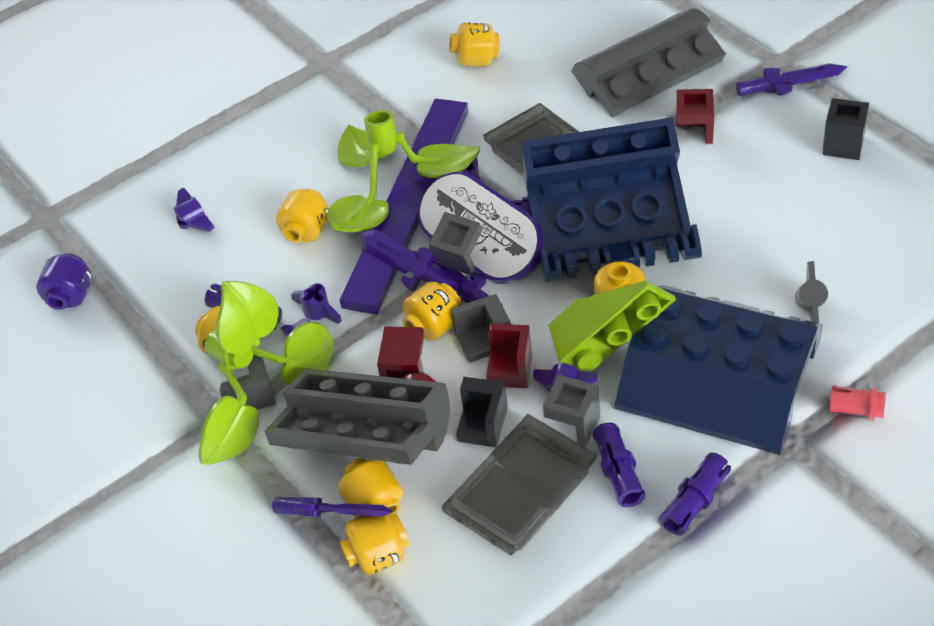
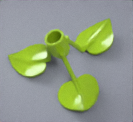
[327,110,480,232]
[199,281,335,465]

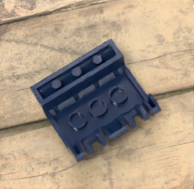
[521,117,702,283]
[615,285,823,455]

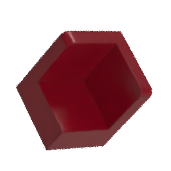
[676,89,714,144]
[486,324,533,388]
[377,326,425,378]

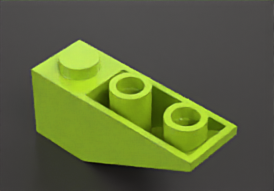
[548,281,676,372]

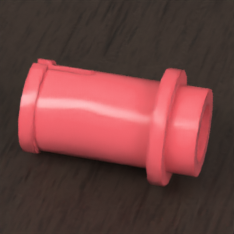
[830,385,886,421]

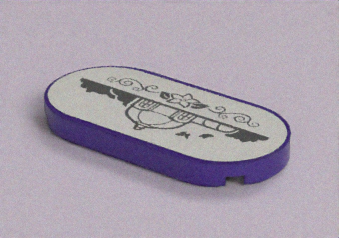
[418,172,544,284]

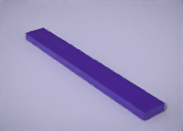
[339,98,469,315]

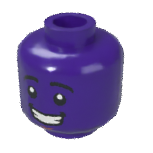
[36,253,92,310]

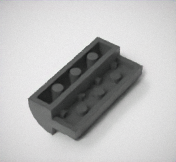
[571,8,726,117]
[264,368,450,465]

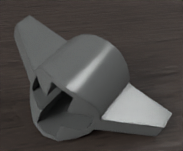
[795,261,828,323]

